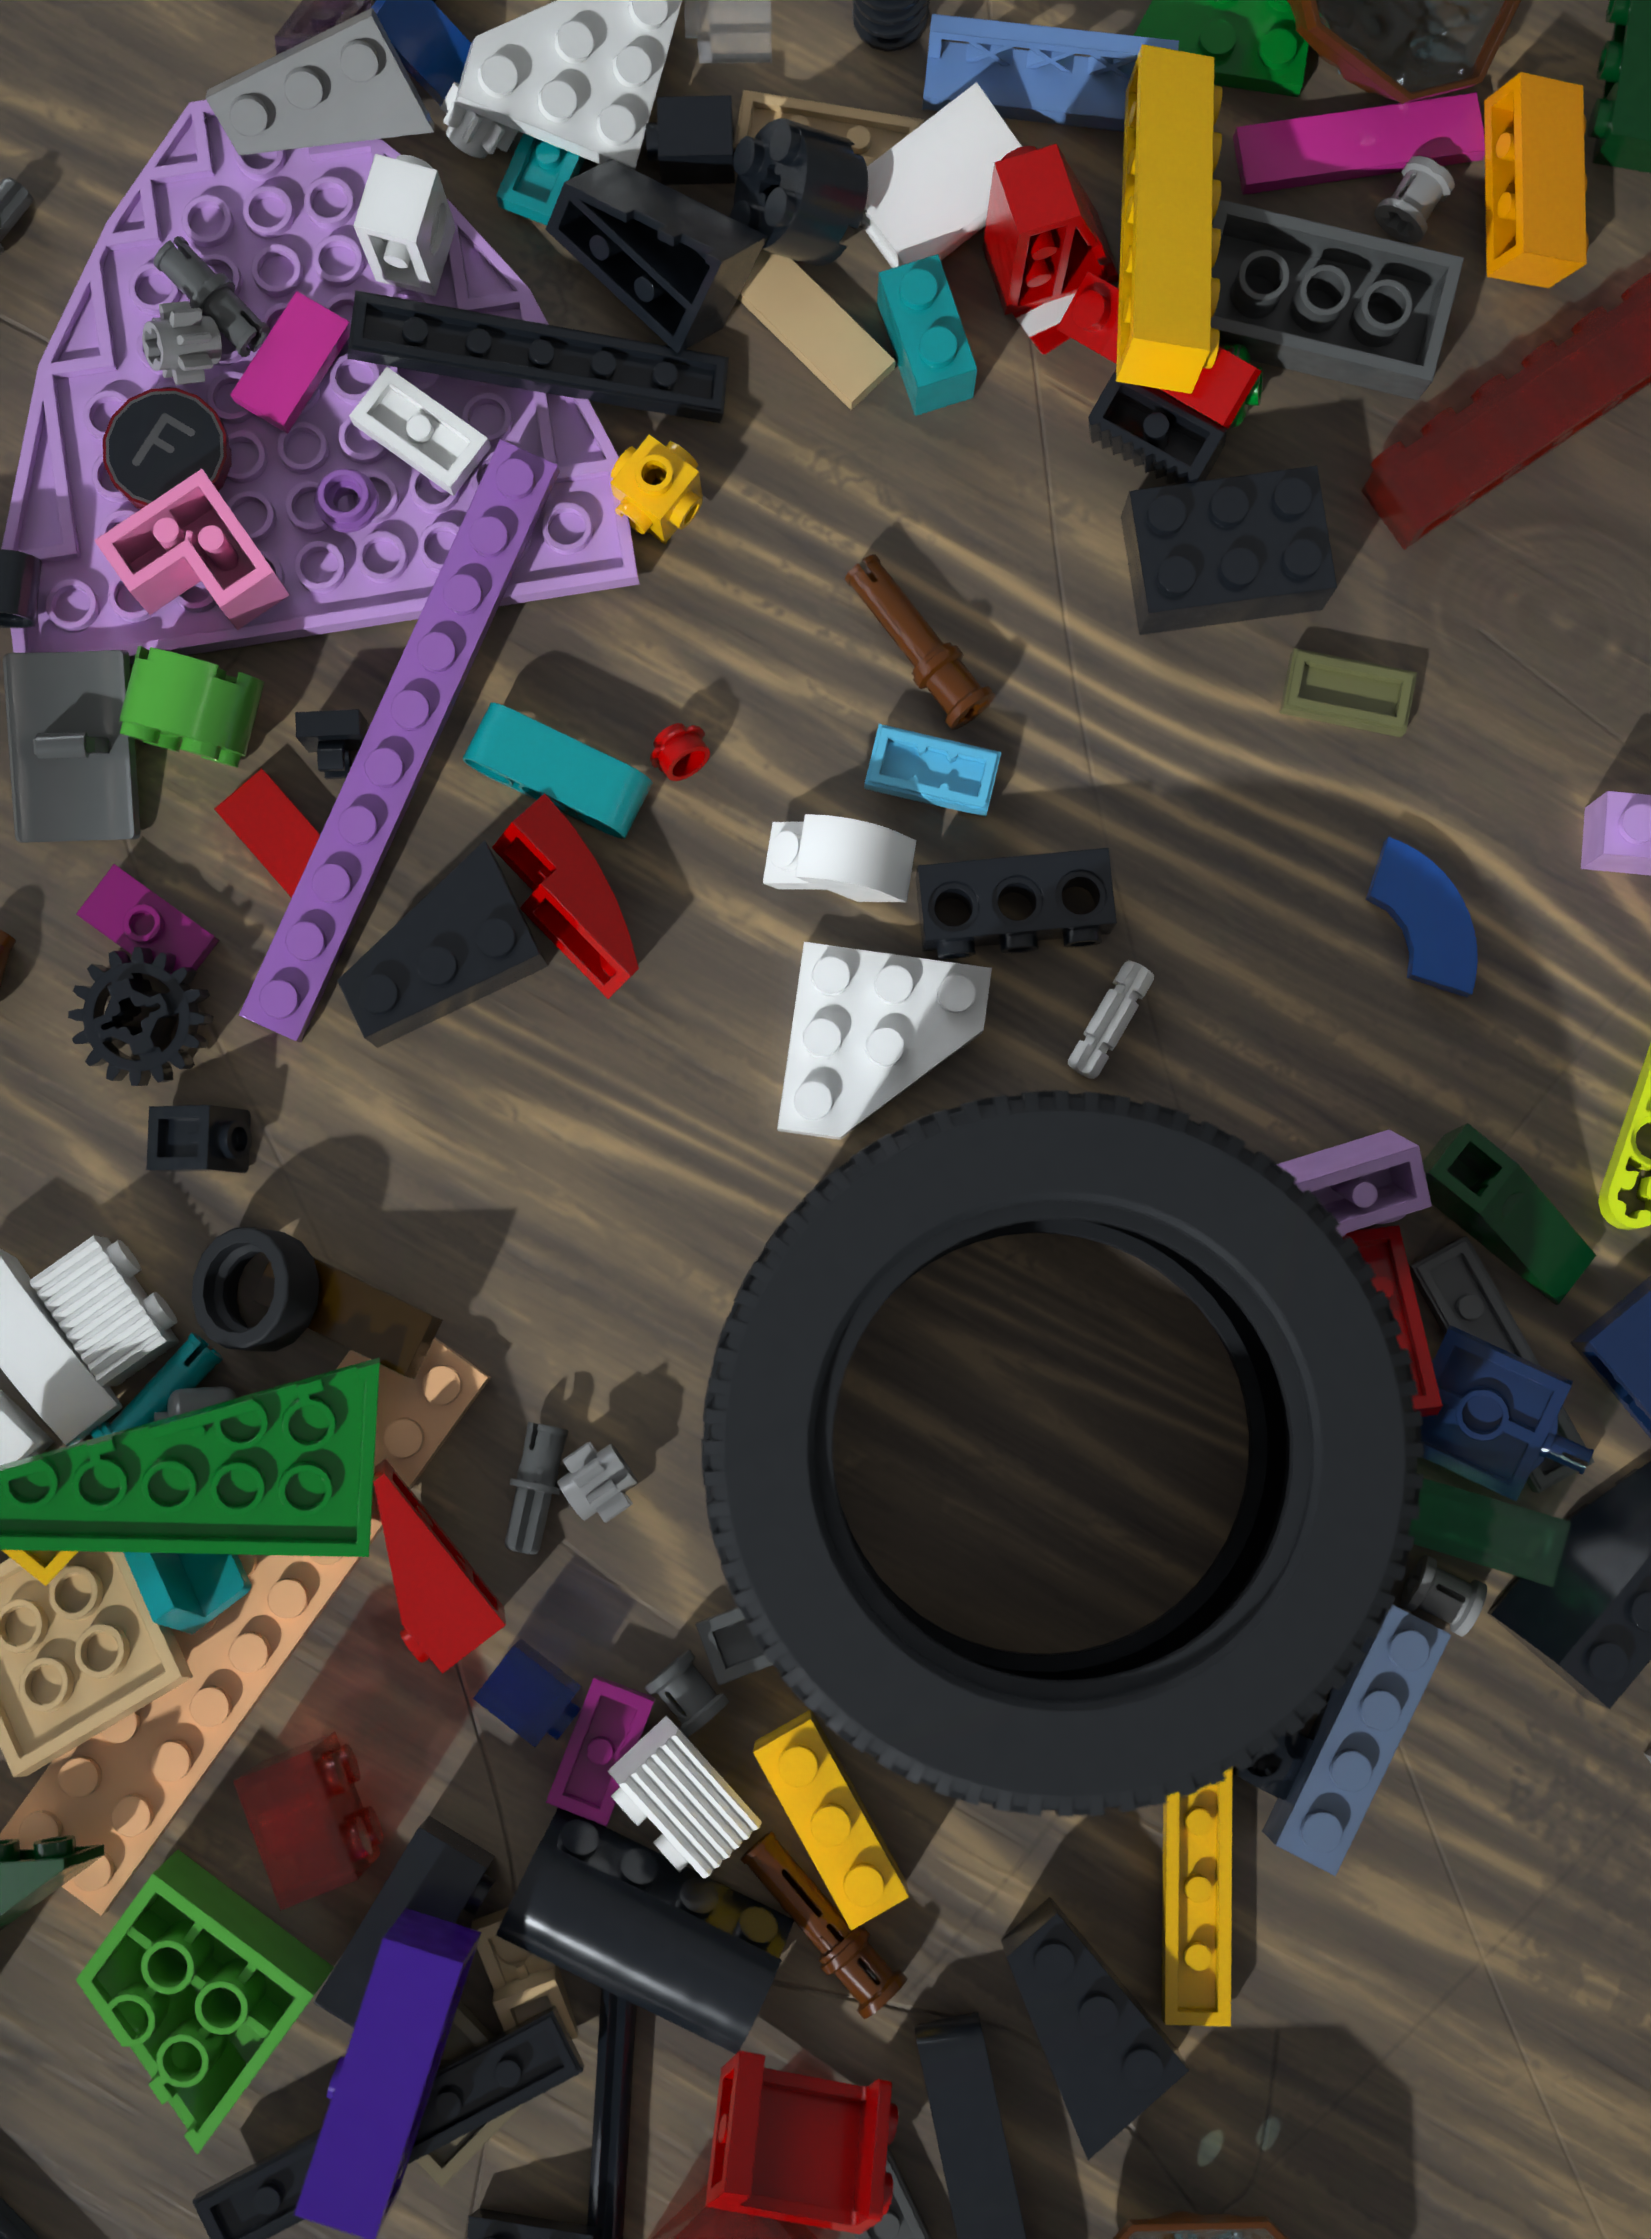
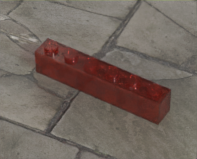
[1361,272,1651,550]

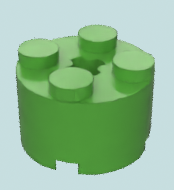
[119,646,265,768]

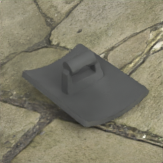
[3,650,141,843]

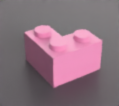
[94,469,290,630]

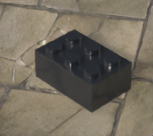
[1121,465,1337,635]

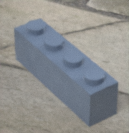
[1262,1605,1451,1876]

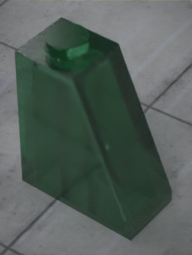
[1408,1478,1571,1587]

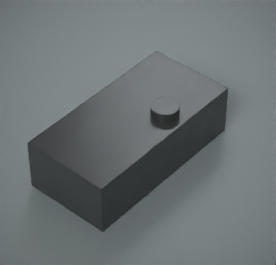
[1211,199,1464,400]

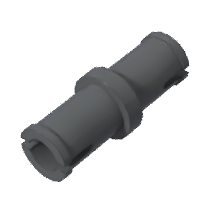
[154,236,271,357]

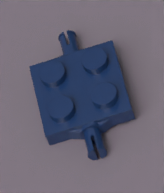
[1420,1325,1594,1502]

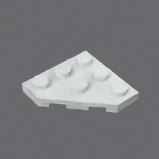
[454,0,682,170]
[777,942,992,1140]

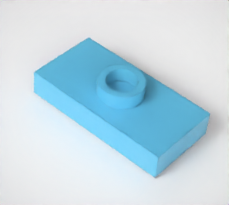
[864,724,1001,817]

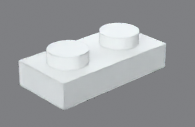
[349,367,491,496]

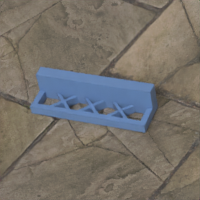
[922,14,1179,131]

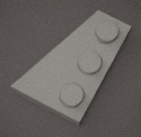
[205,7,434,155]

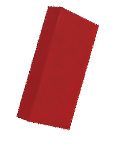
[214,768,320,898]

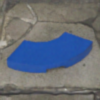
[1366,837,1478,998]

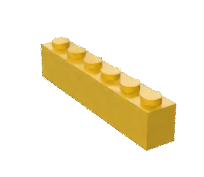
[1116,44,1223,394]

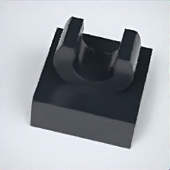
[295,709,370,779]

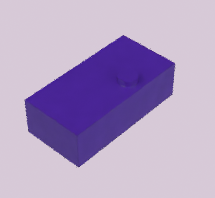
[294,1908,482,2239]

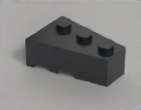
[337,840,548,1048]

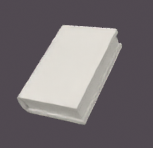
[860,82,1022,268]

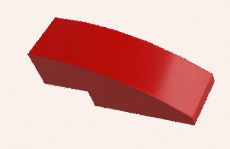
[492,793,639,999]

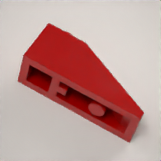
[1057,271,1262,429]
[373,1458,506,1674]

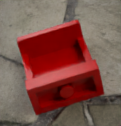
[705,2050,898,2234]

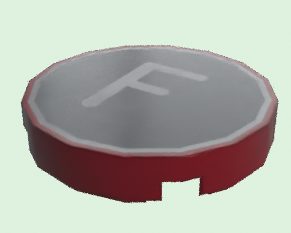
[103,388,232,509]

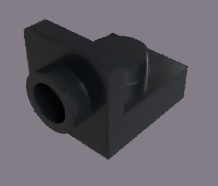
[146,1105,252,1173]

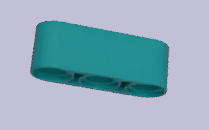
[462,703,653,839]

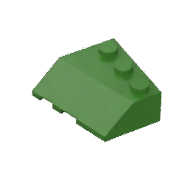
[76,1849,335,2155]

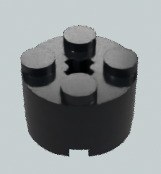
[730,118,868,266]

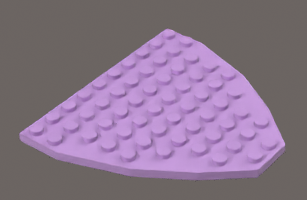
[1,100,639,664]

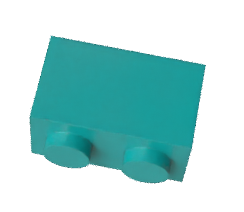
[877,254,977,416]

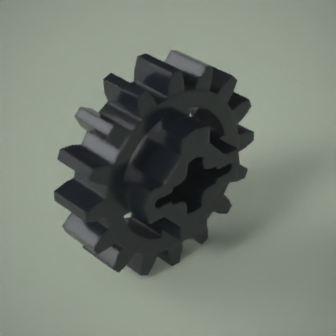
[68,947,214,1086]

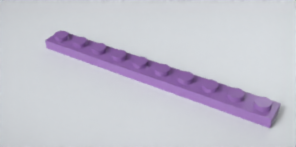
[239,439,560,1042]

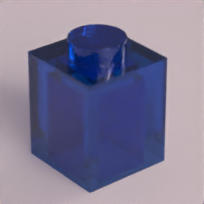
[473,1639,582,1747]

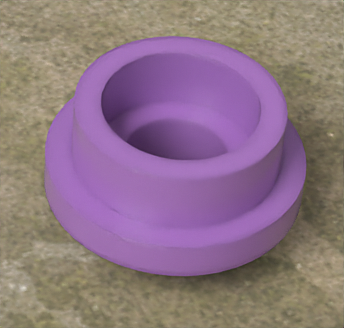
[314,469,379,533]

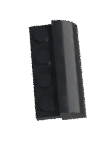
[496,1808,794,2054]

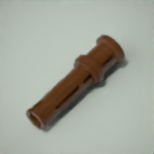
[845,554,996,730]
[740,1831,908,2019]

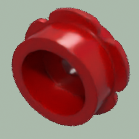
[650,723,710,781]

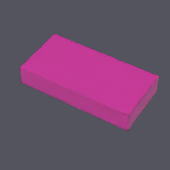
[230,291,351,434]

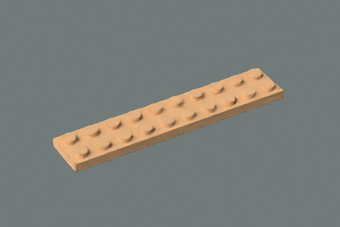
[0,1338,491,1916]

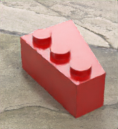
[982,143,1119,315]

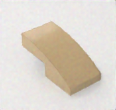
[471,1907,578,2039]

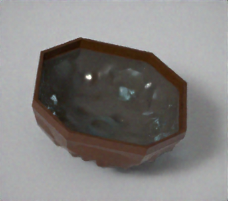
[1287,0,1521,104]

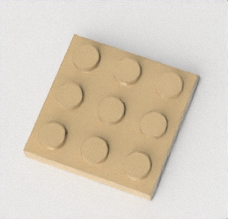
[0,1551,193,1777]

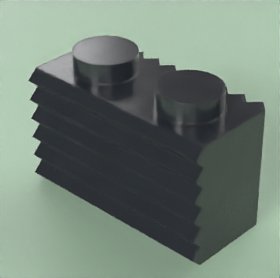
[1088,370,1227,485]

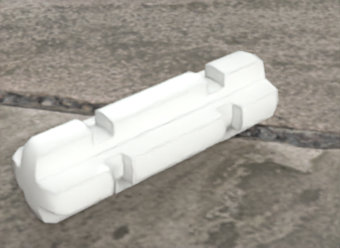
[1068,960,1154,1079]

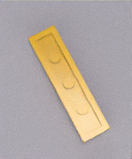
[1161,1768,1233,2027]

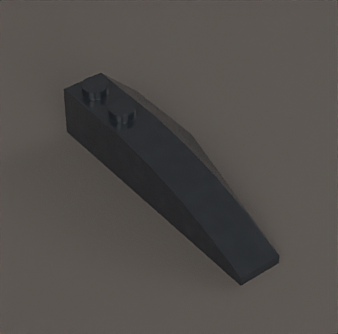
[1488,1461,1651,1709]

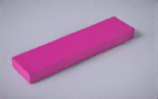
[1233,92,1485,195]

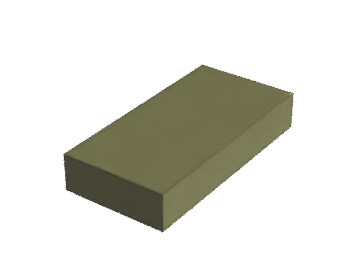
[1279,648,1417,737]

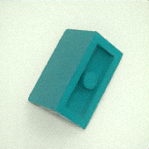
[123,1552,251,1635]

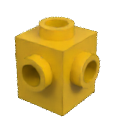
[610,434,703,544]

